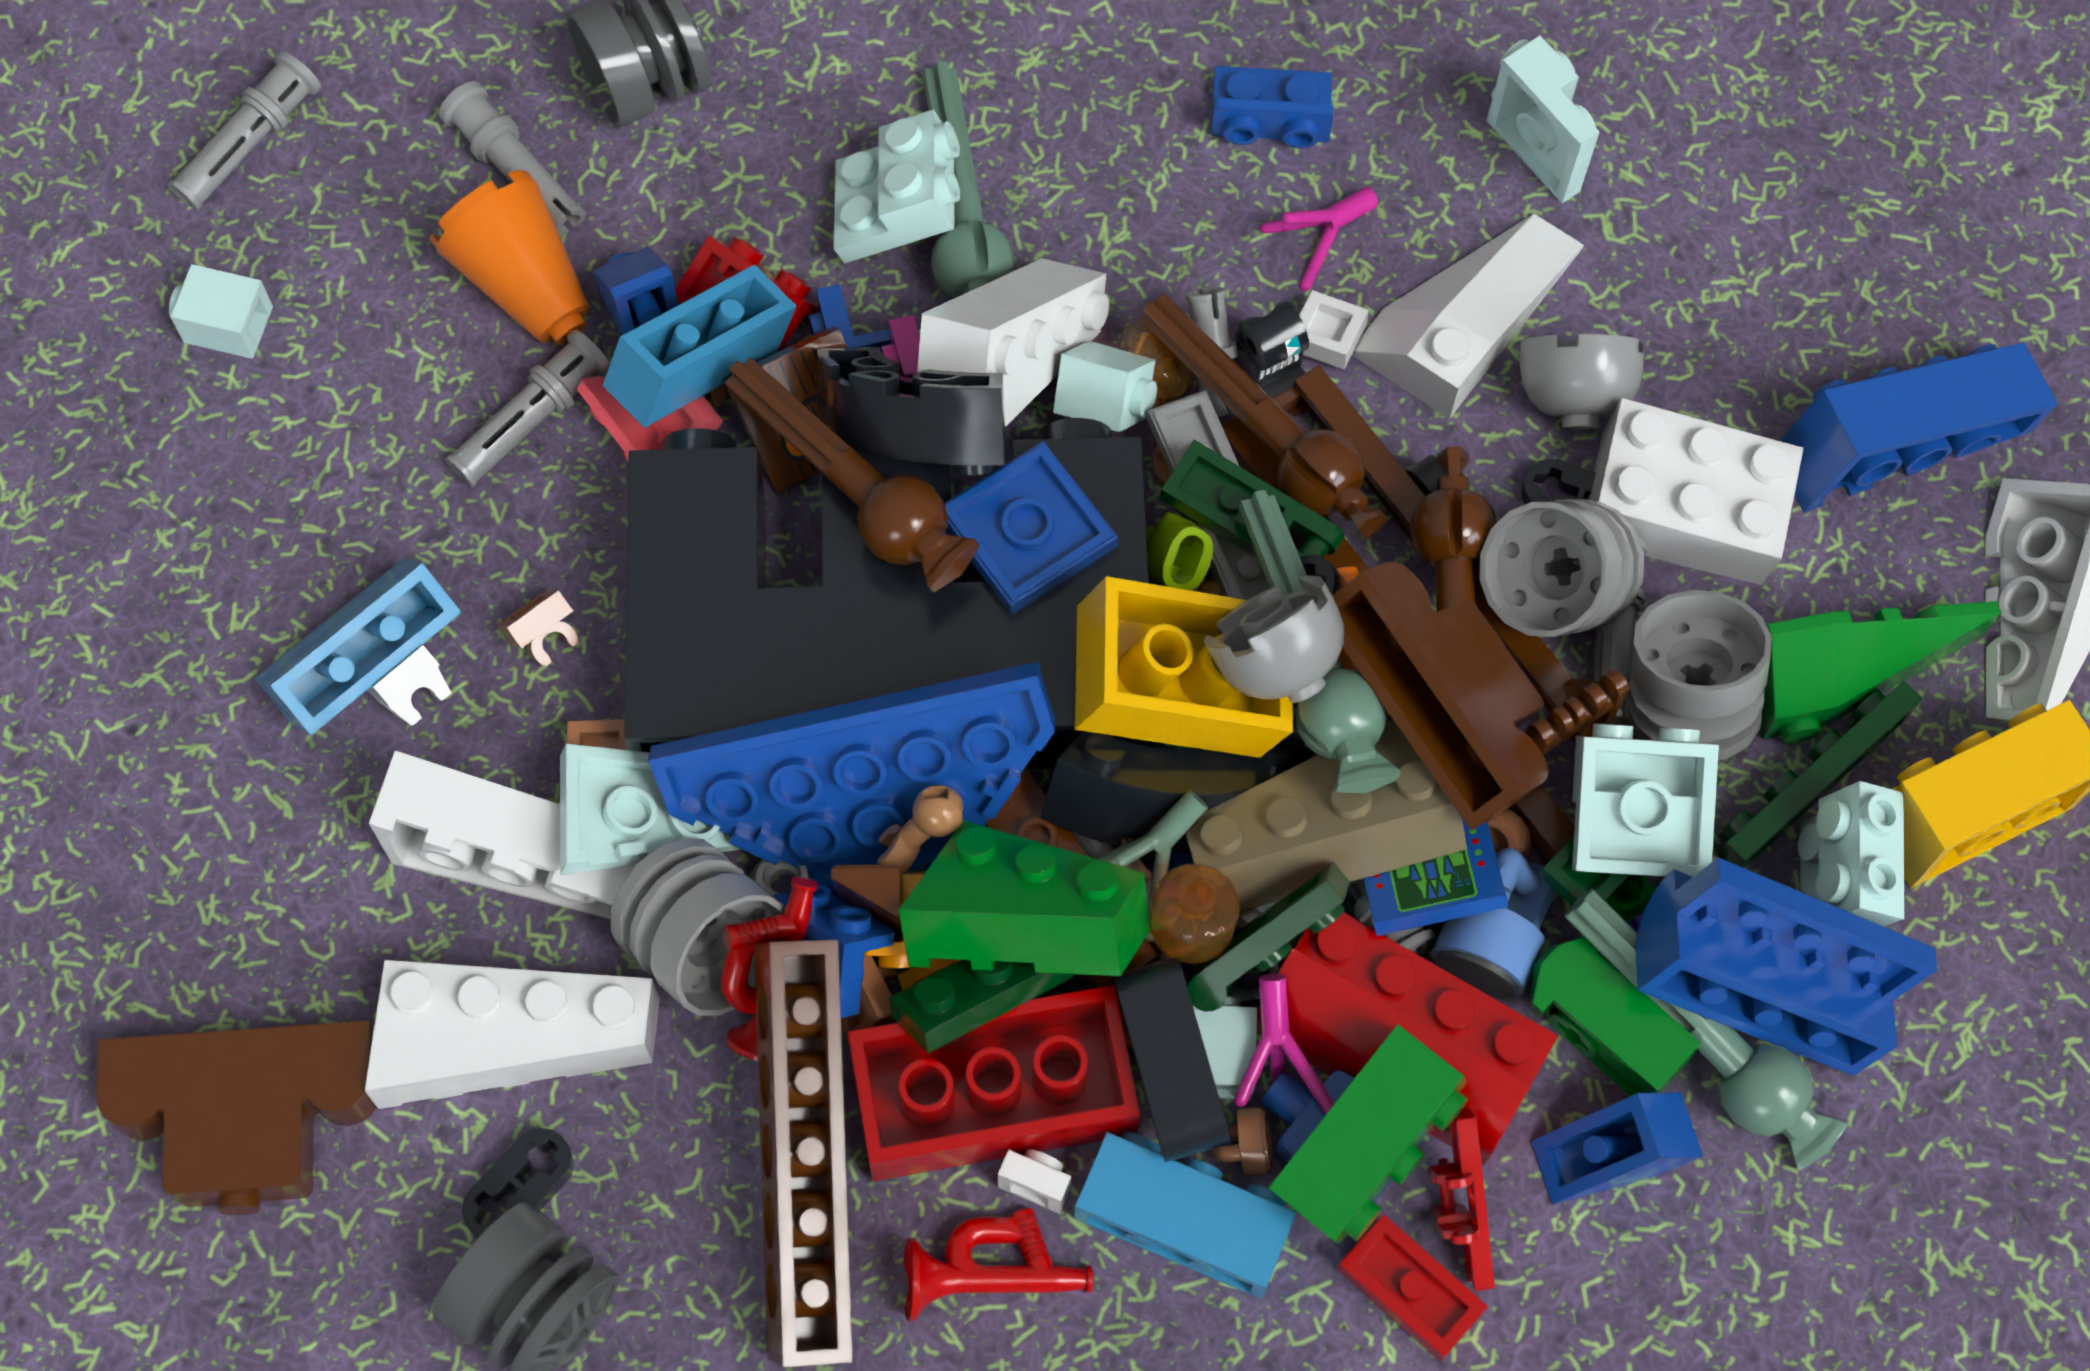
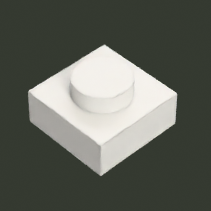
[1299,290,1369,369]
[998,1149,1071,1214]

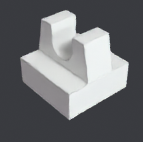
[367,645,451,726]

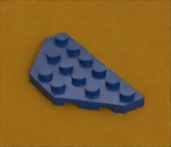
[648,662,1055,893]

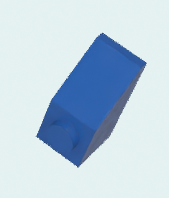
[592,247,678,337]
[1531,1092,1703,1205]

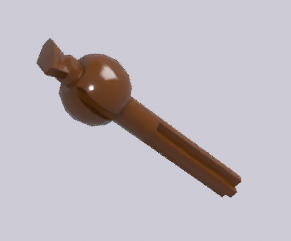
[1140,293,1387,539]
[725,357,980,593]
[1409,446,1497,612]

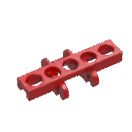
[1427,1108,1495,1291]

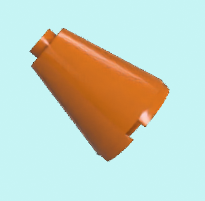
[429,170,590,345]

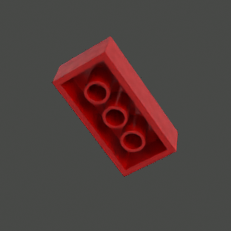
[848,985,1140,1182]

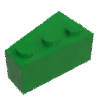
[898,820,1150,976]

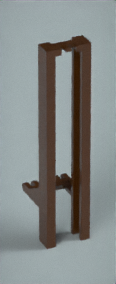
[1222,365,1629,864]

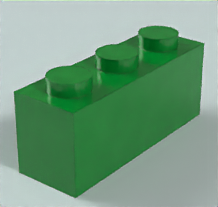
[1269,1024,1468,1244]

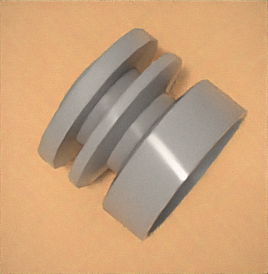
[1480,499,1644,637]
[1628,590,1772,761]
[611,838,785,1016]

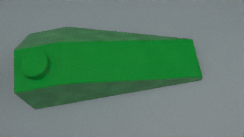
[1760,601,2001,744]

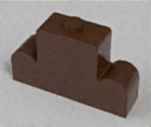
[1332,562,1548,831]
[96,1020,377,1215]

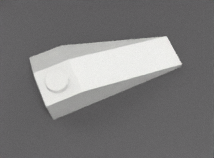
[1352,214,1584,419]
[1985,478,2090,724]

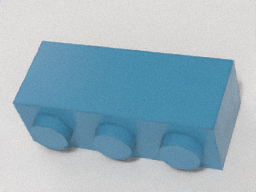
[602,264,797,428]
[254,558,462,735]
[1074,1132,1297,1299]

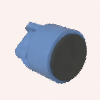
[1431,848,1556,999]

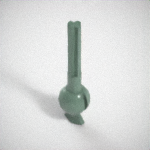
[922,61,1014,299]
[1238,490,1401,794]
[1564,889,1849,1171]

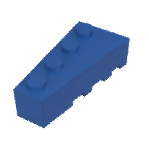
[1780,342,2058,513]

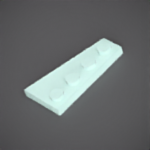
[560,744,741,875]

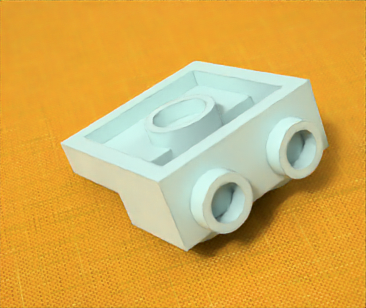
[1487,35,1599,203]
[834,109,960,264]
[1572,724,1719,877]
[1798,781,1904,926]

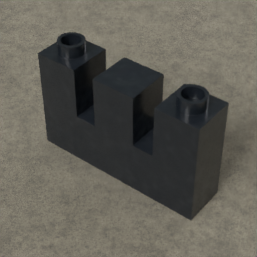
[625,418,1153,770]

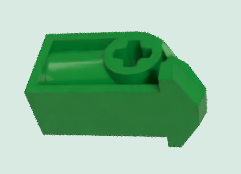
[1530,937,1701,1096]

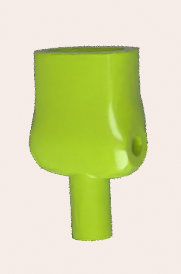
[1146,511,1213,591]

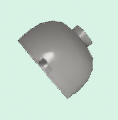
[1520,334,1644,431]
[1203,576,1344,703]

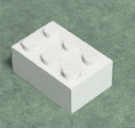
[1588,398,1803,585]

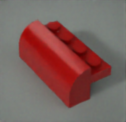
[1256,912,1558,1166]

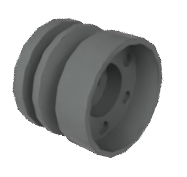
[565,0,712,129]
[432,1202,620,1371]

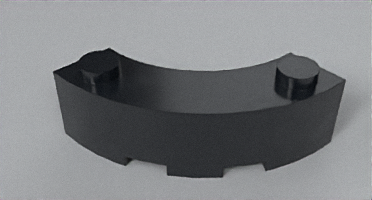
[817,347,1006,475]
[1040,731,1314,853]

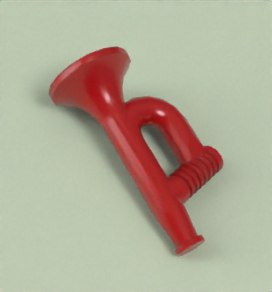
[721,877,818,1062]
[903,1208,1093,1321]

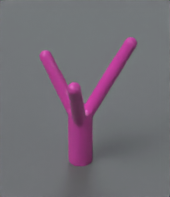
[1260,186,1378,291]
[1234,974,1335,1115]

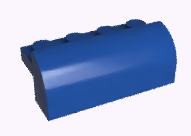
[1636,858,1938,1076]

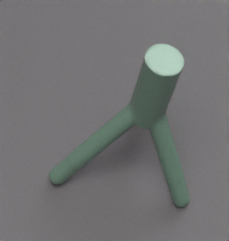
[1097,790,1208,942]

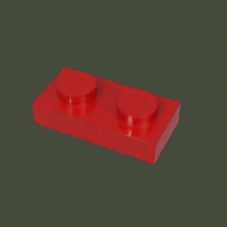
[1337,1214,1488,1362]

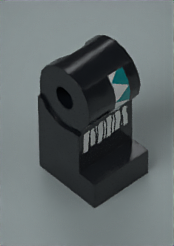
[1233,300,1309,398]

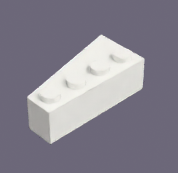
[917,258,1109,427]
[369,750,637,919]
[365,960,660,1109]

